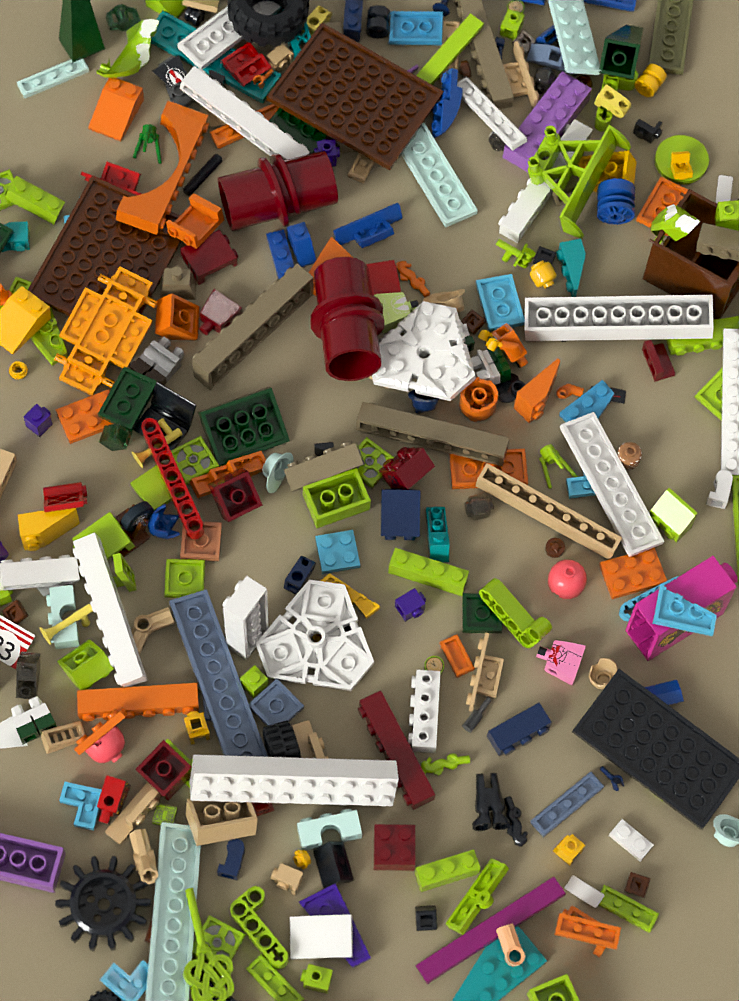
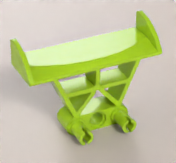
[528,125,631,239]

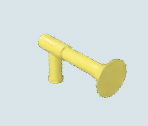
[131,418,183,468]
[39,604,93,645]

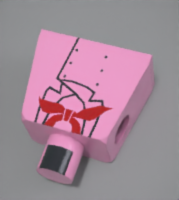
[536,640,586,685]

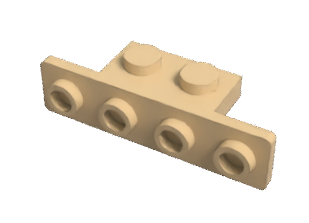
[503,41,539,109]
[466,632,504,712]
[292,720,329,759]
[105,782,162,844]

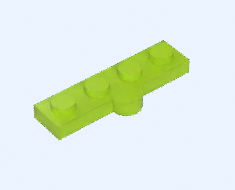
[445,858,509,935]

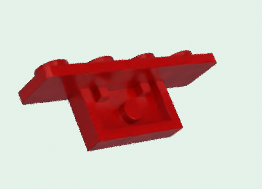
[80,162,142,196]

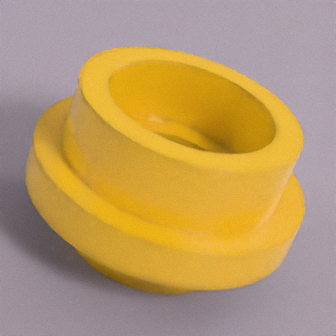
[9,361,28,380]
[293,849,311,870]

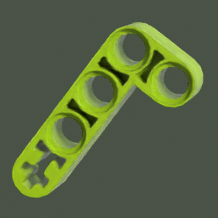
[594,70,638,132]
[479,578,552,648]
[230,886,288,970]

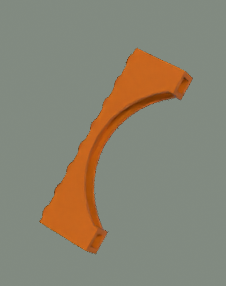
[116,101,210,235]

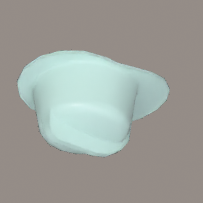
[262,452,294,493]
[713,814,739,847]

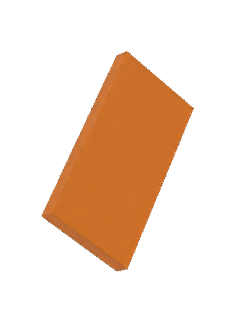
[449,449,528,489]

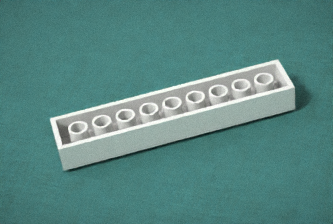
[525,295,713,341]
[190,755,399,806]

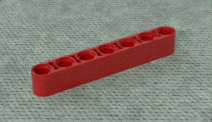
[141,418,204,539]

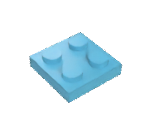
[315,530,360,574]

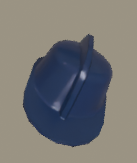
[408,390,439,414]

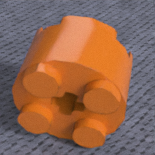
[459,377,498,422]

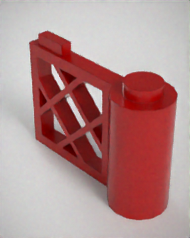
[43,482,87,512]

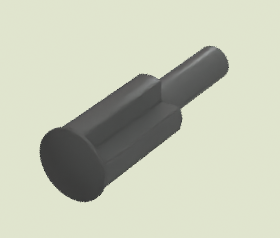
[462,697,492,733]

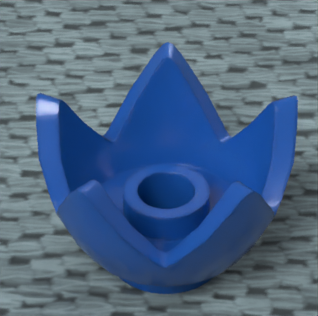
[148,504,181,539]

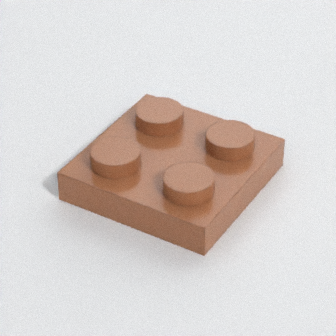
[180,522,222,561]

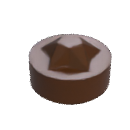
[459,60,472,78]
[576,75,593,88]
[545,538,565,558]

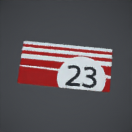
[0,615,35,669]

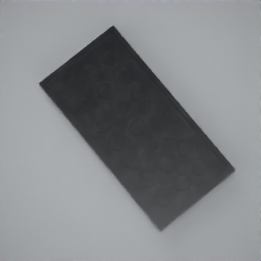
[572,669,739,830]

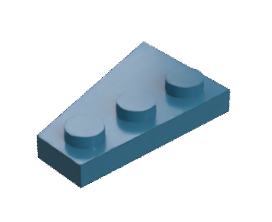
[559,380,615,422]

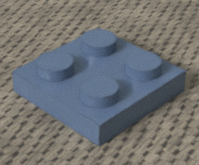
[249,679,304,726]

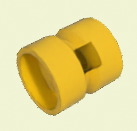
[634,64,667,98]

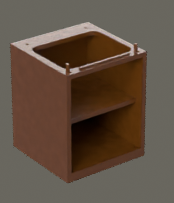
[643,189,739,320]

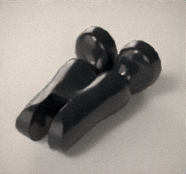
[472,773,511,831]

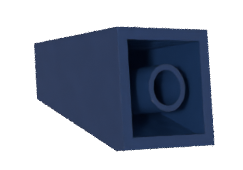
[380,489,421,540]

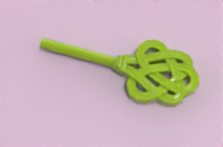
[183,888,234,1001]

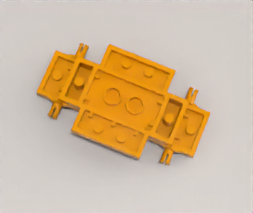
[54,266,158,396]

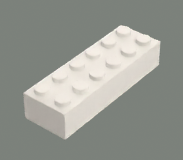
[222,576,269,660]

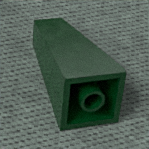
[59,0,105,62]
[598,25,643,79]

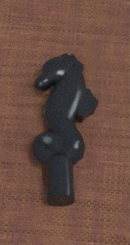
[504,796,528,848]

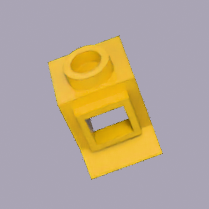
[184,711,210,745]
[553,834,585,866]

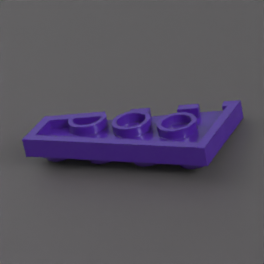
[299,883,372,968]

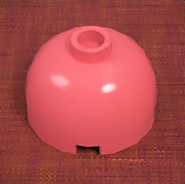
[548,559,587,599]
[85,726,125,763]

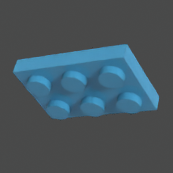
[389,11,443,45]

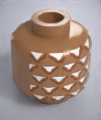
[617,442,642,470]

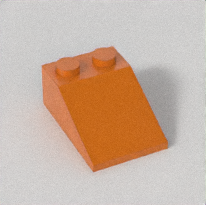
[88,78,144,141]
[514,358,560,423]

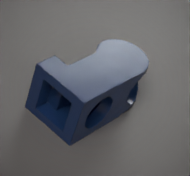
[284,556,316,595]
[217,839,245,880]

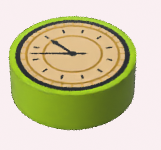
[507,0,525,14]
[424,656,444,675]

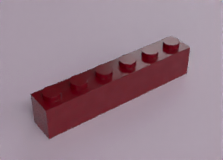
[357,690,435,810]

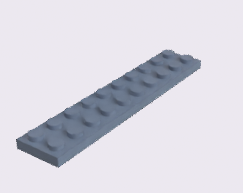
[169,589,268,757]

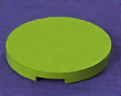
[655,135,709,185]

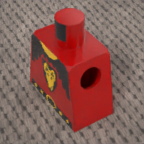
[97,775,131,825]

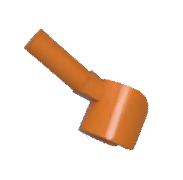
[253,69,274,88]

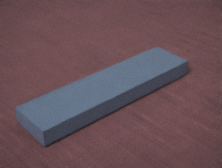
[530,772,604,838]

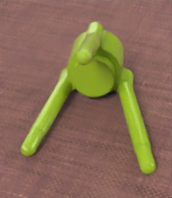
[539,444,578,489]

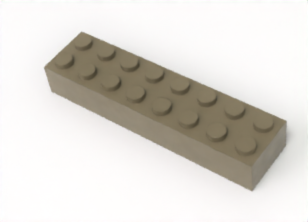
[192,264,313,390]

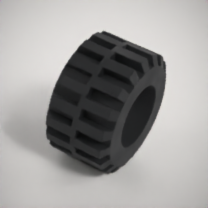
[263,720,301,758]

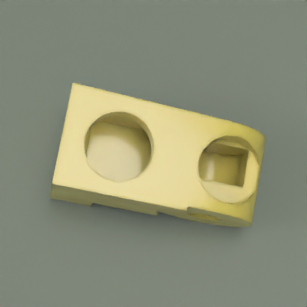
[301,6,332,36]
[594,84,631,118]

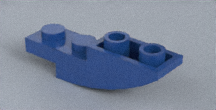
[431,68,463,138]

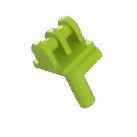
[495,239,535,268]

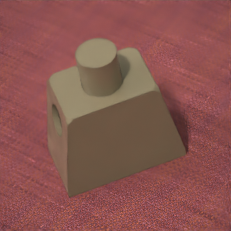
[160,266,197,300]

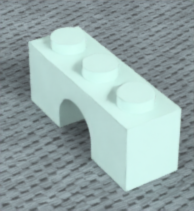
[46,585,80,649]
[297,809,362,851]

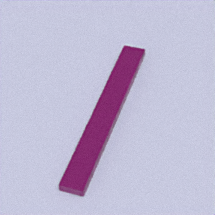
[416,877,566,984]

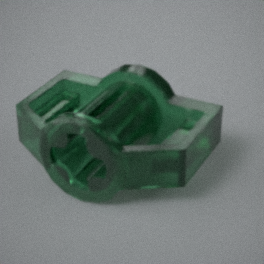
[106,4,141,31]

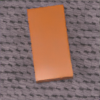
[439,634,475,678]

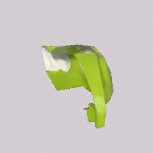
[96,19,159,78]
[651,204,700,244]

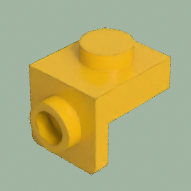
[670,151,693,180]

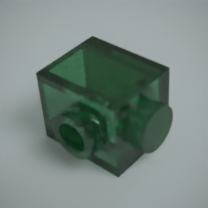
[99,423,133,451]

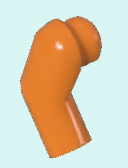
[556,384,584,399]

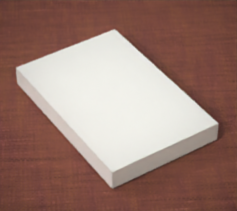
[290,915,353,959]

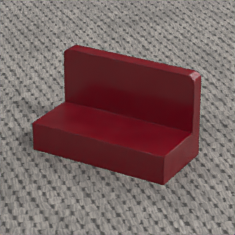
[642,340,675,382]

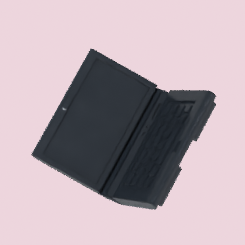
[133,382,196,450]

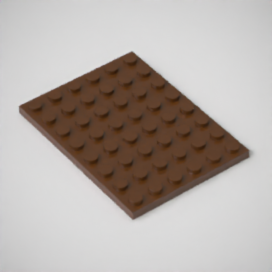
[266,23,444,171]
[28,175,182,316]

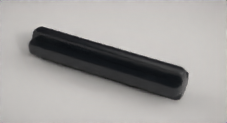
[183,154,222,196]

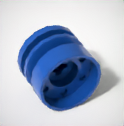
[597,178,635,225]

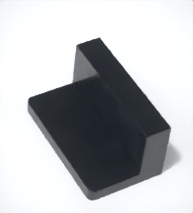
[313,841,354,888]

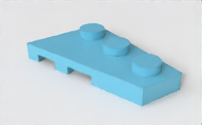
[653,584,717,636]

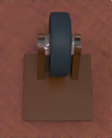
[115,501,154,557]

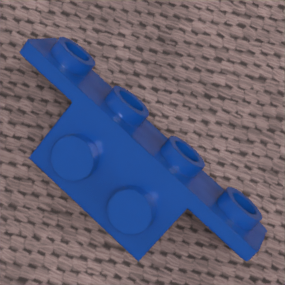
[333,203,403,248]

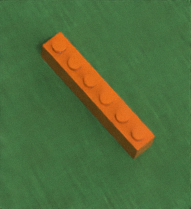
[77,683,199,721]

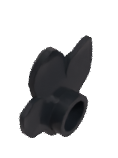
[495,373,526,403]

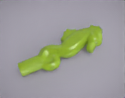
[421,753,470,776]

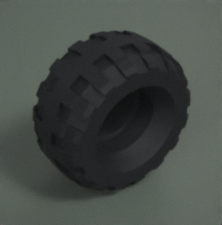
[227,0,309,47]

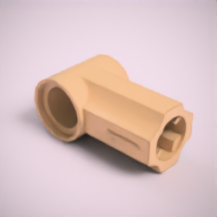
[496,923,525,967]

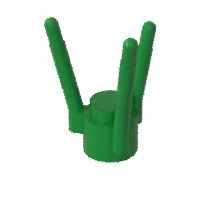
[133,124,162,164]

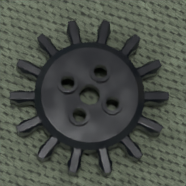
[55,856,152,951]

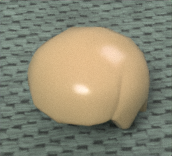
[589,658,618,689]

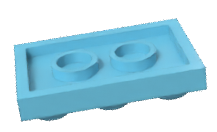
[476,274,525,332]

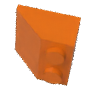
[155,293,199,340]

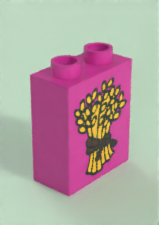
[625,556,738,661]

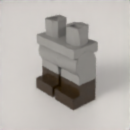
[129,336,185,386]

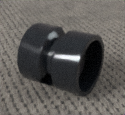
[366,5,390,39]

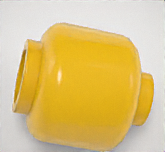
[530,260,557,289]

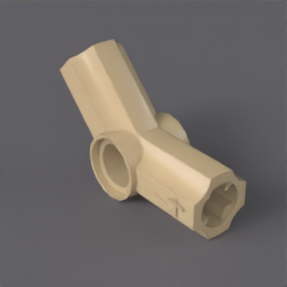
[131,607,174,655]
[129,829,159,884]

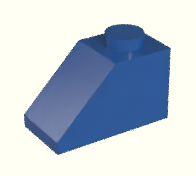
[287,222,316,267]

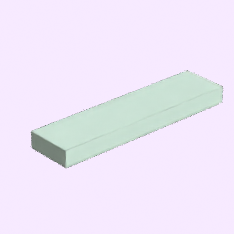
[17,59,89,99]

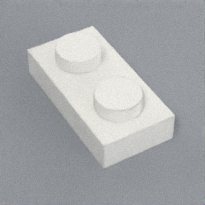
[609,819,654,861]

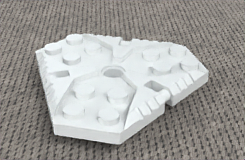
[372,301,476,401]
[255,580,374,691]

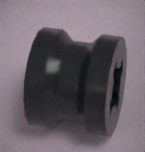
[184,7,206,27]

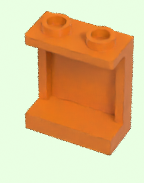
[166,193,224,249]

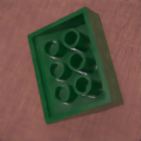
[198,387,290,466]

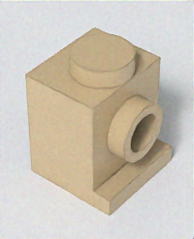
[266,44,294,72]
[271,863,303,895]

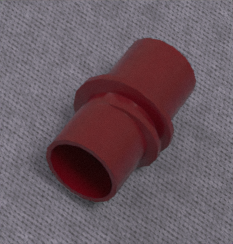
[218,150,338,231]
[310,257,384,381]

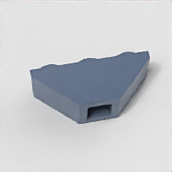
[526,44,578,76]

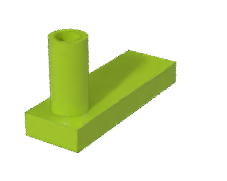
[113,553,137,592]

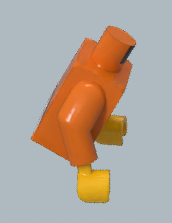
[478,323,528,368]

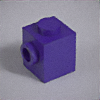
[23,404,53,437]
[395,588,426,622]

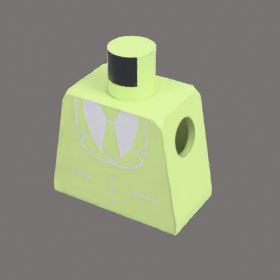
[374,292,419,333]

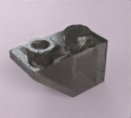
[16,652,41,699]

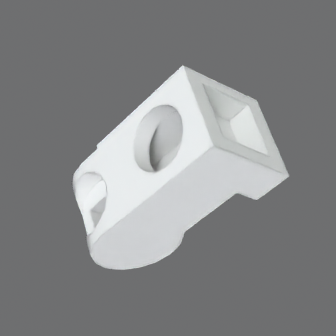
[706,470,733,509]

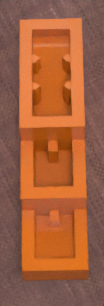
[190,451,266,498]

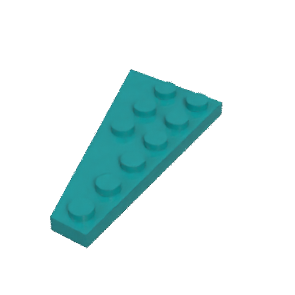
[452,926,547,1001]

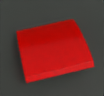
[221,42,272,87]
[366,260,401,296]

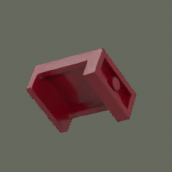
[180,230,239,285]

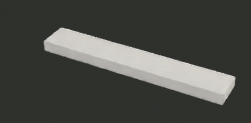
[457,77,527,151]

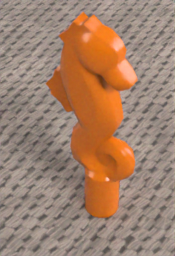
[396,261,430,297]

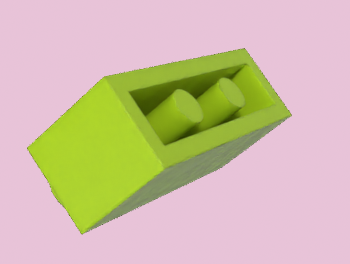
[5,176,65,225]
[415,849,481,892]

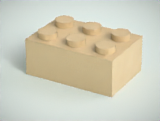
[186,799,257,846]

